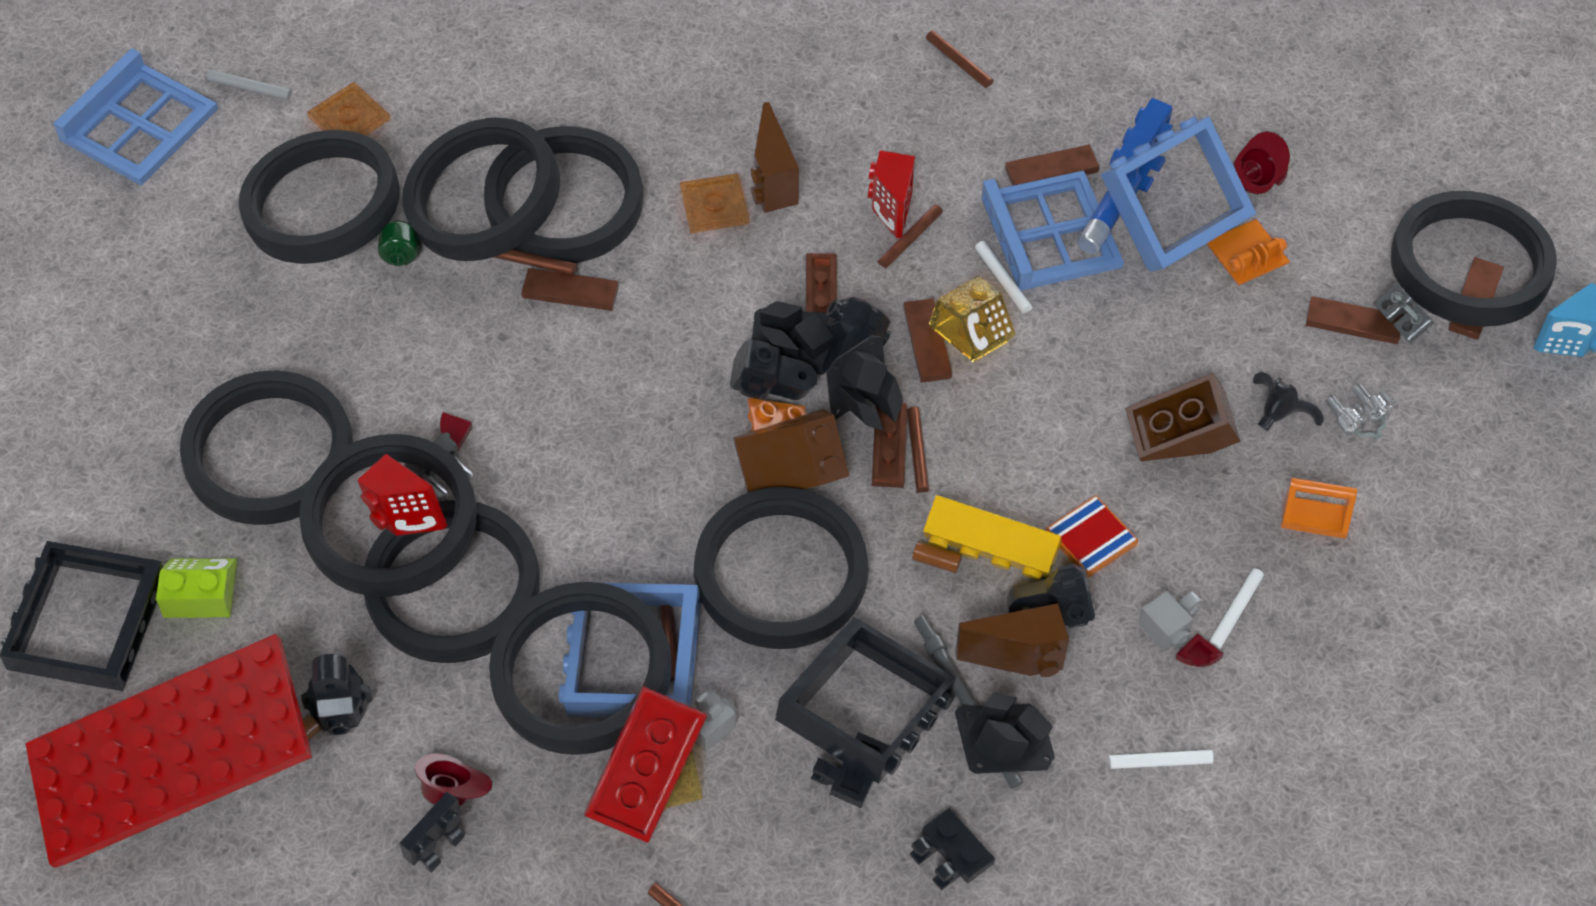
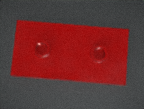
[583,685,707,843]

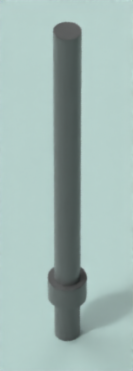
[914,616,1023,789]

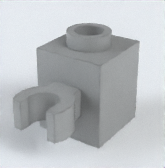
[1138,591,1202,651]
[693,691,736,752]

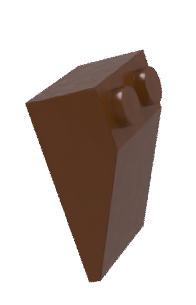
[751,102,799,213]
[1125,373,1241,462]
[733,409,850,493]
[955,604,1069,677]

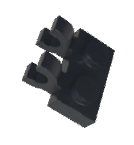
[811,732,890,808]
[399,791,464,873]
[910,808,995,891]

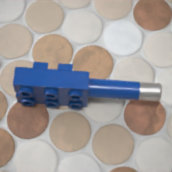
[1078,98,1173,254]

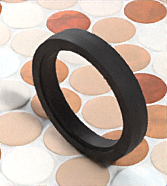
[402,117,560,261]
[484,126,643,263]
[239,130,400,264]
[1391,191,1557,327]
[180,370,353,525]
[300,434,476,597]
[694,487,869,649]
[364,500,540,663]
[489,582,671,755]

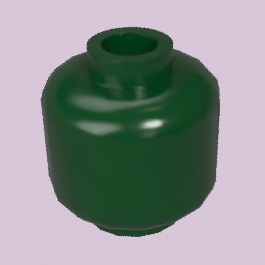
[378,221,419,266]

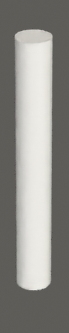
[975,241,1032,314]
[1209,568,1264,650]
[1108,750,1213,769]

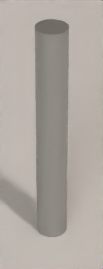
[207,69,292,100]

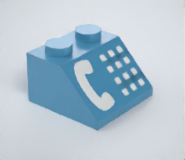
[1533,283,1596,357]

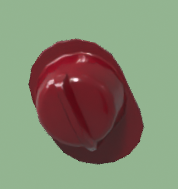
[1233,131,1290,195]
[414,753,493,806]

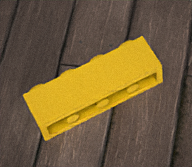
[923,495,1062,581]

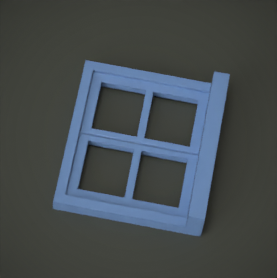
[53,48,218,186]
[981,171,1124,290]

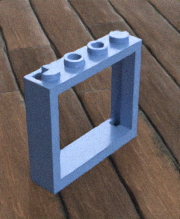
[1100,115,1256,272]
[559,583,701,718]

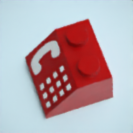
[868,150,915,238]
[357,454,448,536]

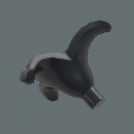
[1253,372,1324,431]

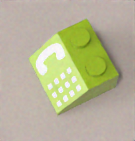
[156,558,237,618]

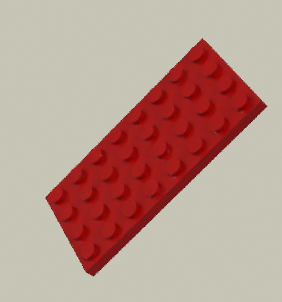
[25,634,312,868]

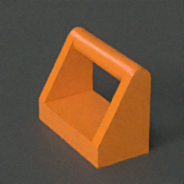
[1281,477,1357,539]

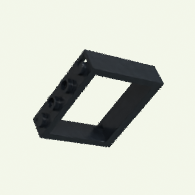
[0,541,163,691]
[775,617,956,784]

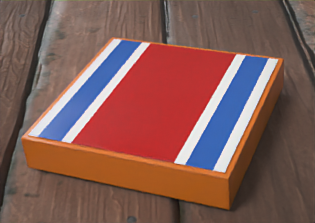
[1046,495,1138,578]

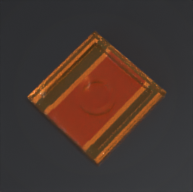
[307,82,391,136]
[679,173,749,234]

